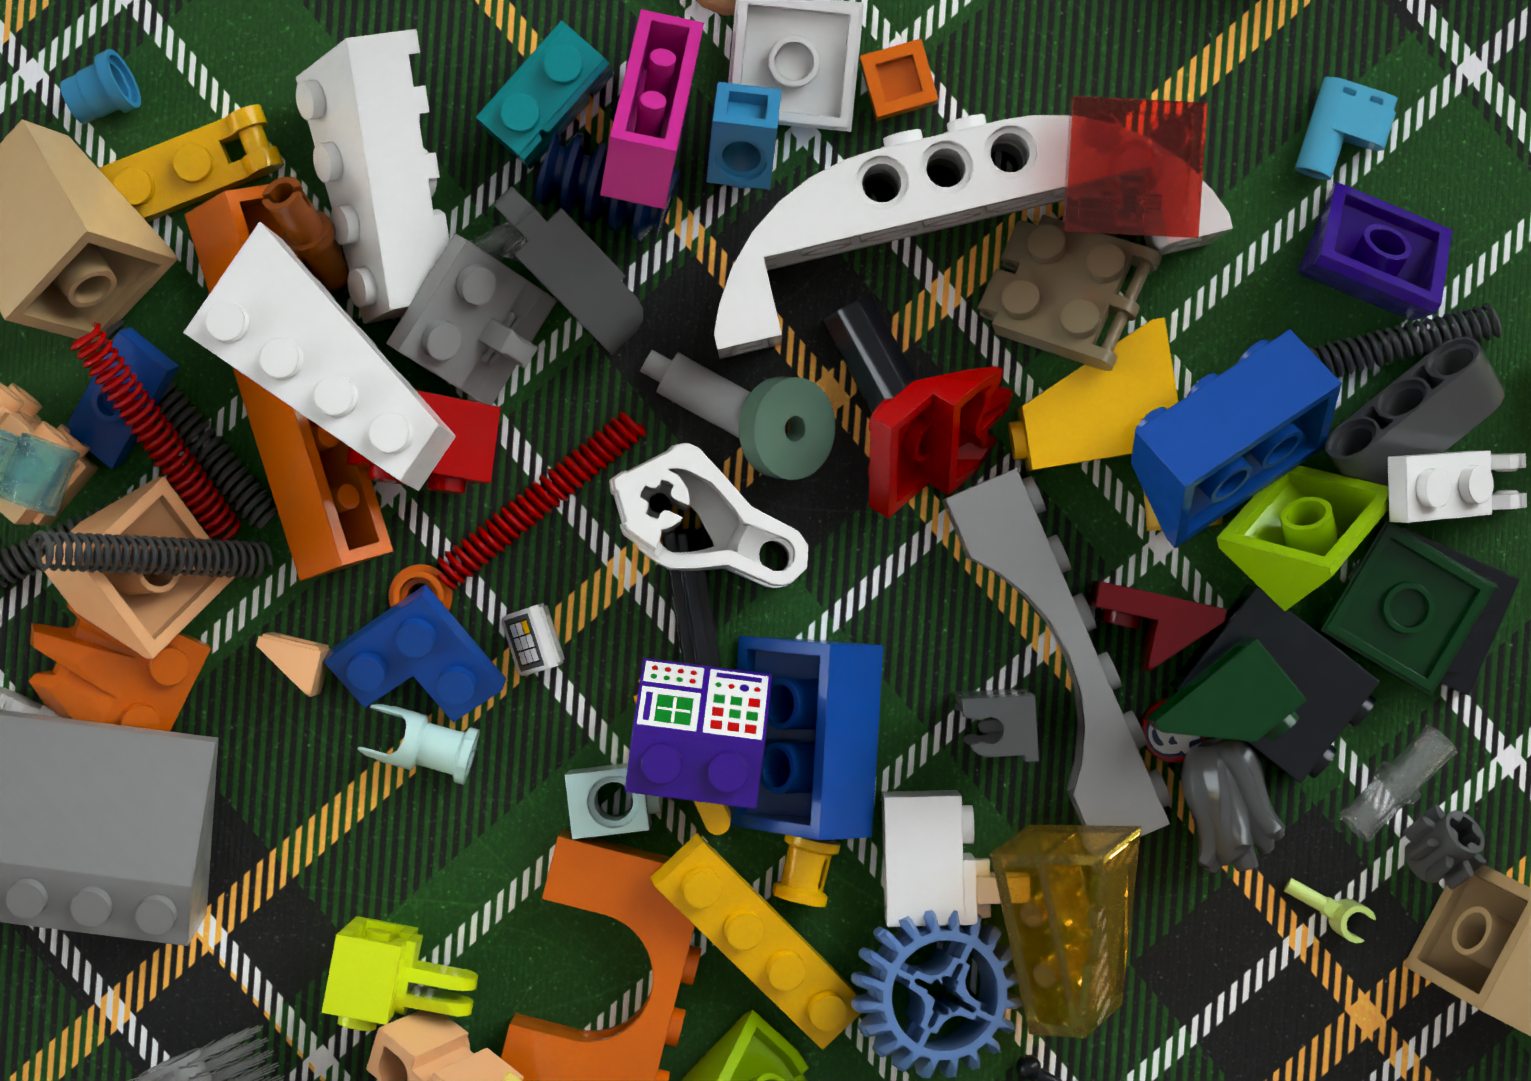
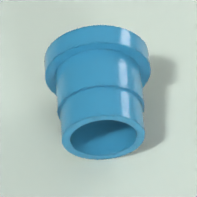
[60,49,141,124]

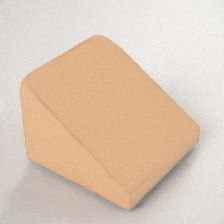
[256,632,330,697]

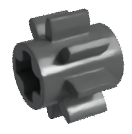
[1403,805,1486,890]

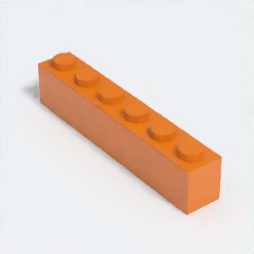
[184,184,393,581]

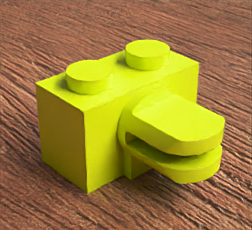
[321,916,478,1031]

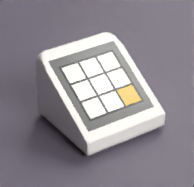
[502,603,565,676]

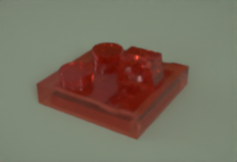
[1062,96,1208,238]

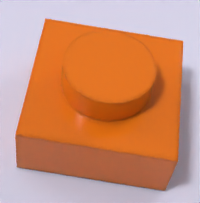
[859,39,939,121]

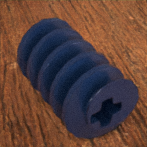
[536,130,680,242]

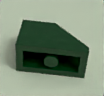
[1145,636,1307,742]

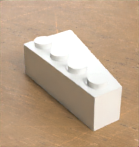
[296,29,450,324]
[183,222,456,491]

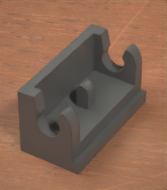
[953,688,1039,762]

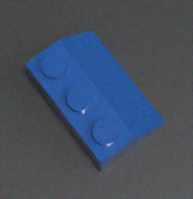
[1131,329,1342,548]
[729,636,883,840]

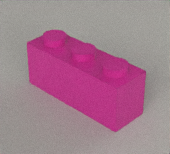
[600,9,704,209]

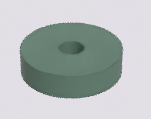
[739,376,835,480]

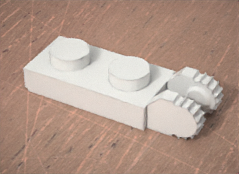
[1388,451,1527,523]

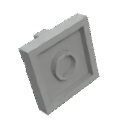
[386,233,557,405]

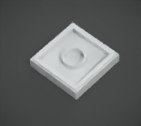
[728,0,864,132]

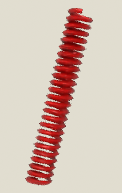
[70,322,241,541]
[437,411,647,590]

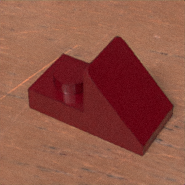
[1088,581,1227,671]

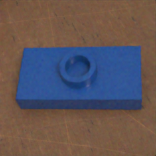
[66,327,179,469]

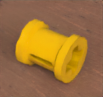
[771,835,841,907]

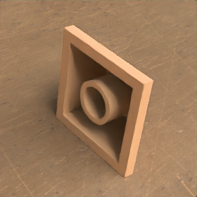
[42,476,235,659]

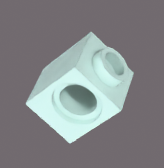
[565,763,662,839]

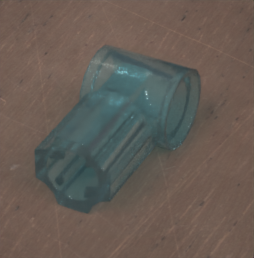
[0,428,80,516]

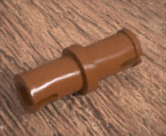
[262,176,349,291]

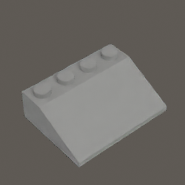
[0,710,219,946]

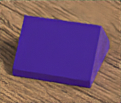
[1297,182,1453,321]

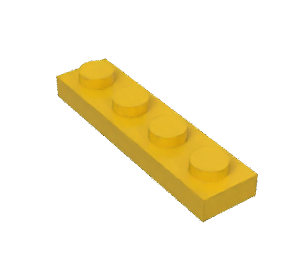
[650,833,861,1050]

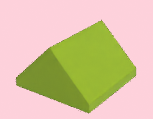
[1217,465,1389,611]

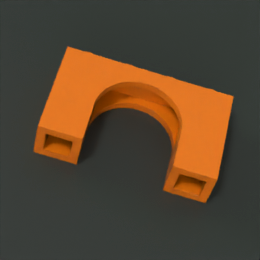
[501,829,702,1081]

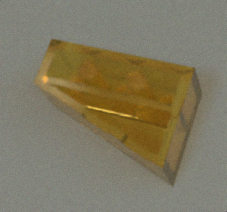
[990,825,1141,1038]

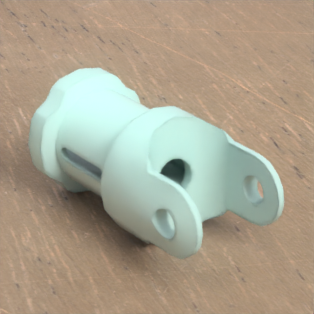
[357,704,480,785]

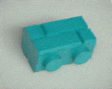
[476,20,614,170]

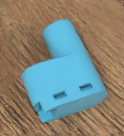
[1295,77,1398,180]

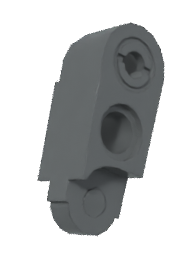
[493,186,643,356]

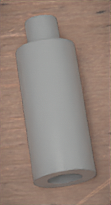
[640,350,751,438]

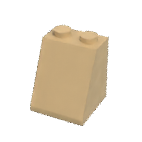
[0,119,178,343]
[1403,865,1531,1036]

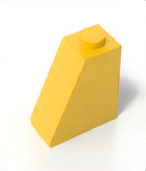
[1008,317,1178,472]

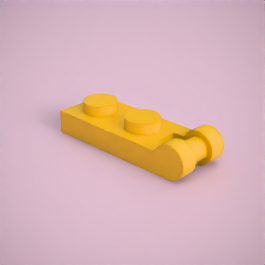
[98,104,284,222]

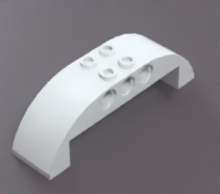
[714,114,1233,359]

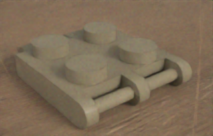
[977,215,1162,371]

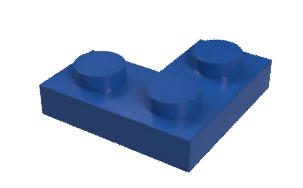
[323,584,506,722]

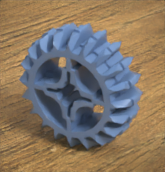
[851,910,1024,1079]

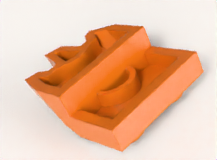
[28,603,211,731]

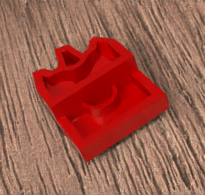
[868,366,1014,519]

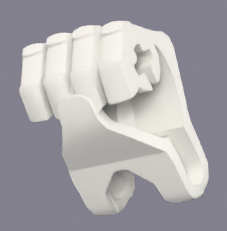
[609,443,808,588]

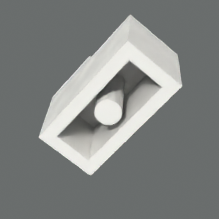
[881,790,1024,927]

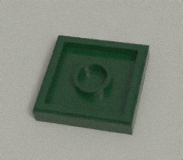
[1316,520,1497,697]

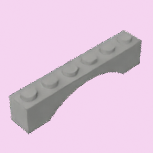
[942,468,1172,855]

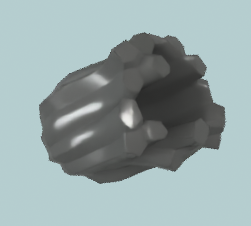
[1180,738,1286,874]

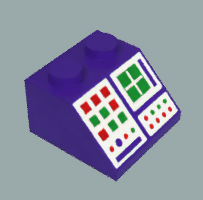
[624,658,772,809]

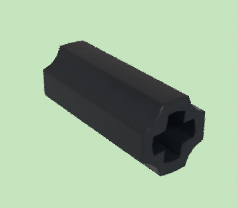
[823,294,917,414]

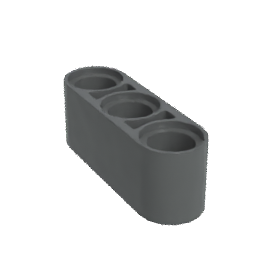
[1325,337,1505,486]

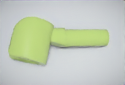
[1284,878,1376,943]

